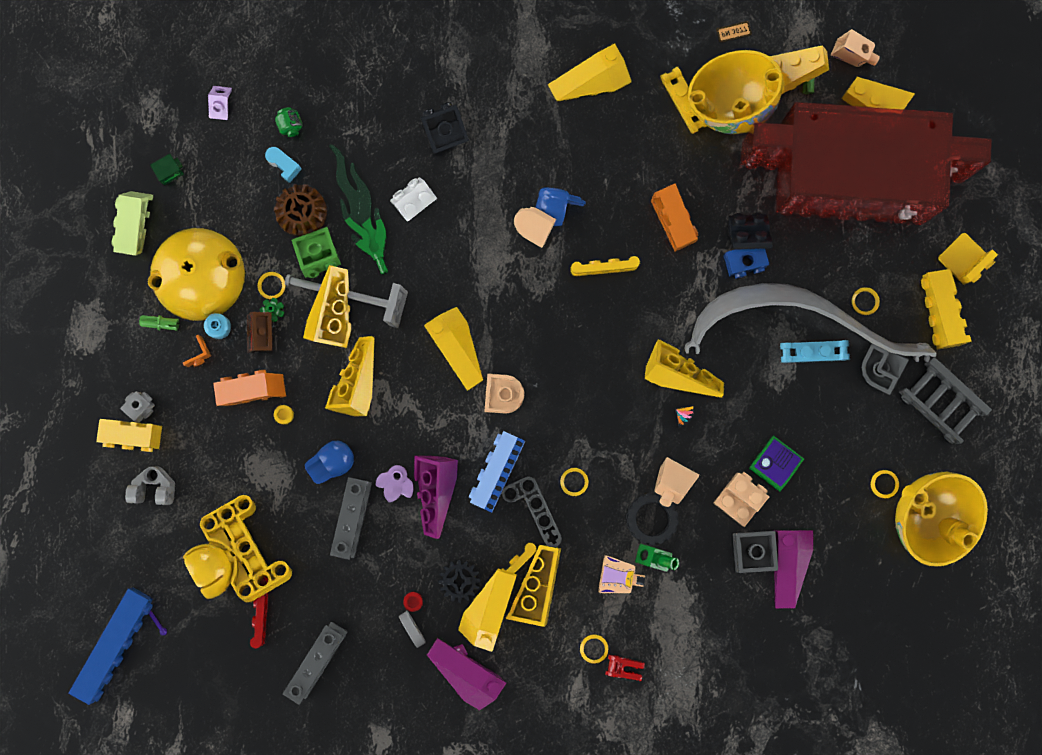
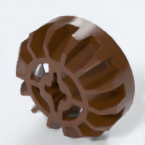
[274,184,327,237]

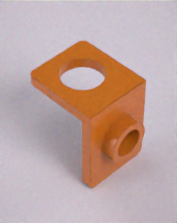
[183,335,211,367]

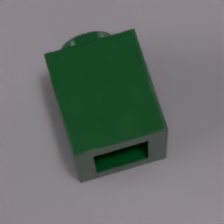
[150,154,184,185]

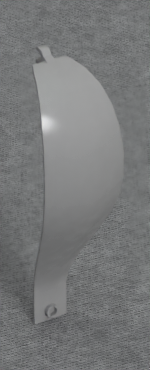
[685,283,936,362]

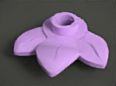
[376,465,413,502]

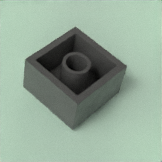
[733,531,778,573]

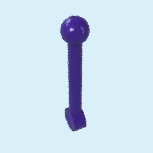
[148,610,167,635]

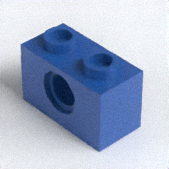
[724,249,769,278]

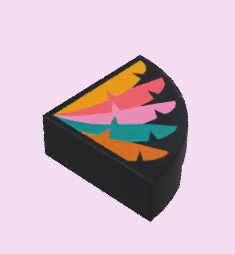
[675,406,694,428]

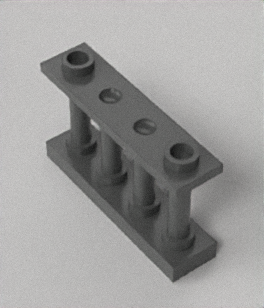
[899,357,992,444]
[330,477,372,560]
[283,621,348,705]

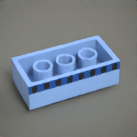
[469,431,525,513]

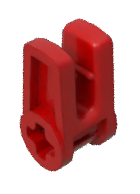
[605,655,645,681]

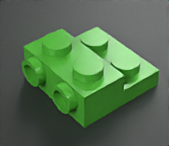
[292,227,341,278]

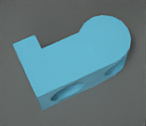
[265,147,301,183]

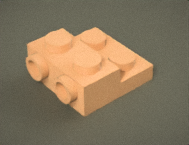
[713,472,769,527]

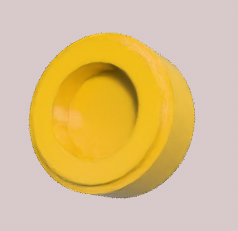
[274,405,294,424]

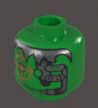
[275,107,303,137]

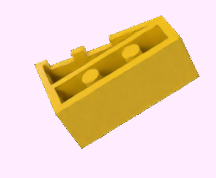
[770,45,829,94]
[841,77,915,130]
[97,419,162,452]

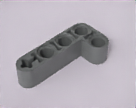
[502,477,562,547]

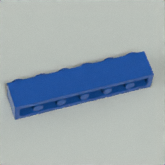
[69,588,153,705]

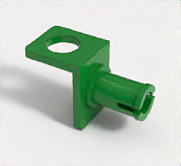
[635,544,679,572]

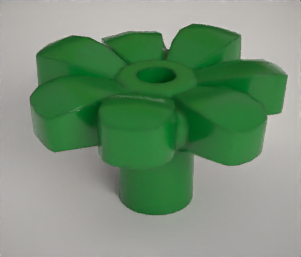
[260,298,285,322]

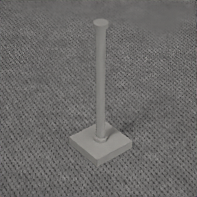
[285,274,408,328]

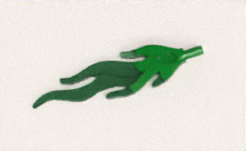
[329,144,388,274]

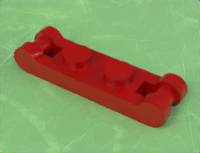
[250,577,268,649]

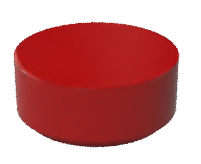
[403,592,423,612]

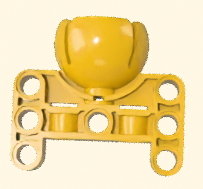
[183,495,292,602]

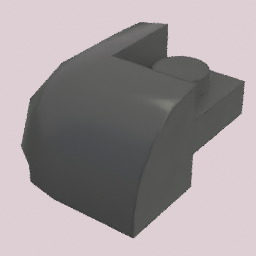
[861,343,909,395]

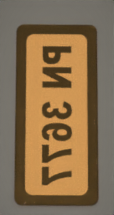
[716,21,752,42]

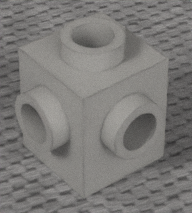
[120,391,155,422]

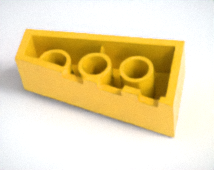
[921,269,972,350]
[506,545,561,627]

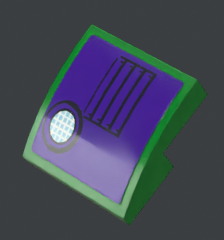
[749,436,804,492]

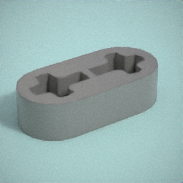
[399,611,426,648]

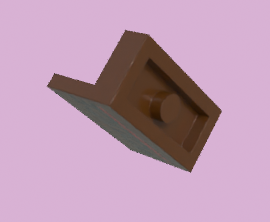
[247,312,272,353]

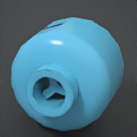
[204,313,231,339]

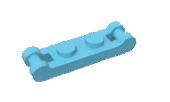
[780,340,850,363]

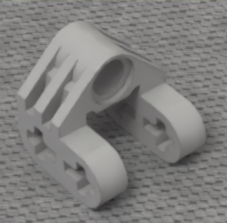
[125,466,175,505]

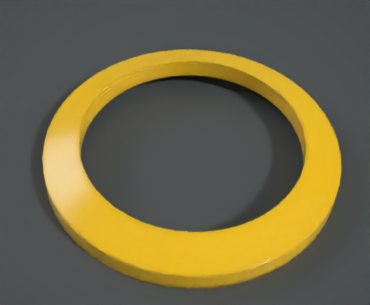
[258,272,286,299]
[851,288,880,315]
[560,468,588,496]
[871,470,899,498]
[580,635,608,663]

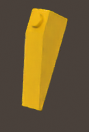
[325,336,374,416]
[645,339,724,398]

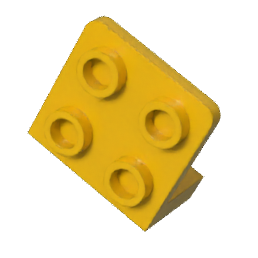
[938,233,998,285]

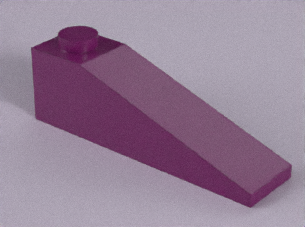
[414,455,458,539]
[774,530,813,608]
[427,638,506,710]

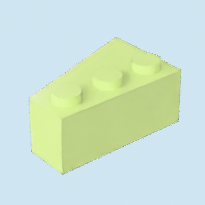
[112,191,153,255]

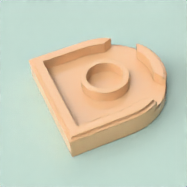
[514,207,556,248]
[485,374,524,414]

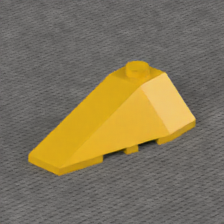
[548,44,631,101]
[303,265,351,348]
[424,307,483,391]
[458,569,517,652]

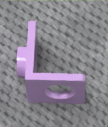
[208,86,232,120]

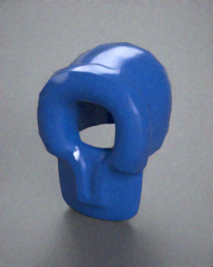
[535,187,586,226]
[305,441,354,484]

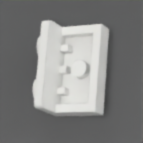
[390,177,437,222]

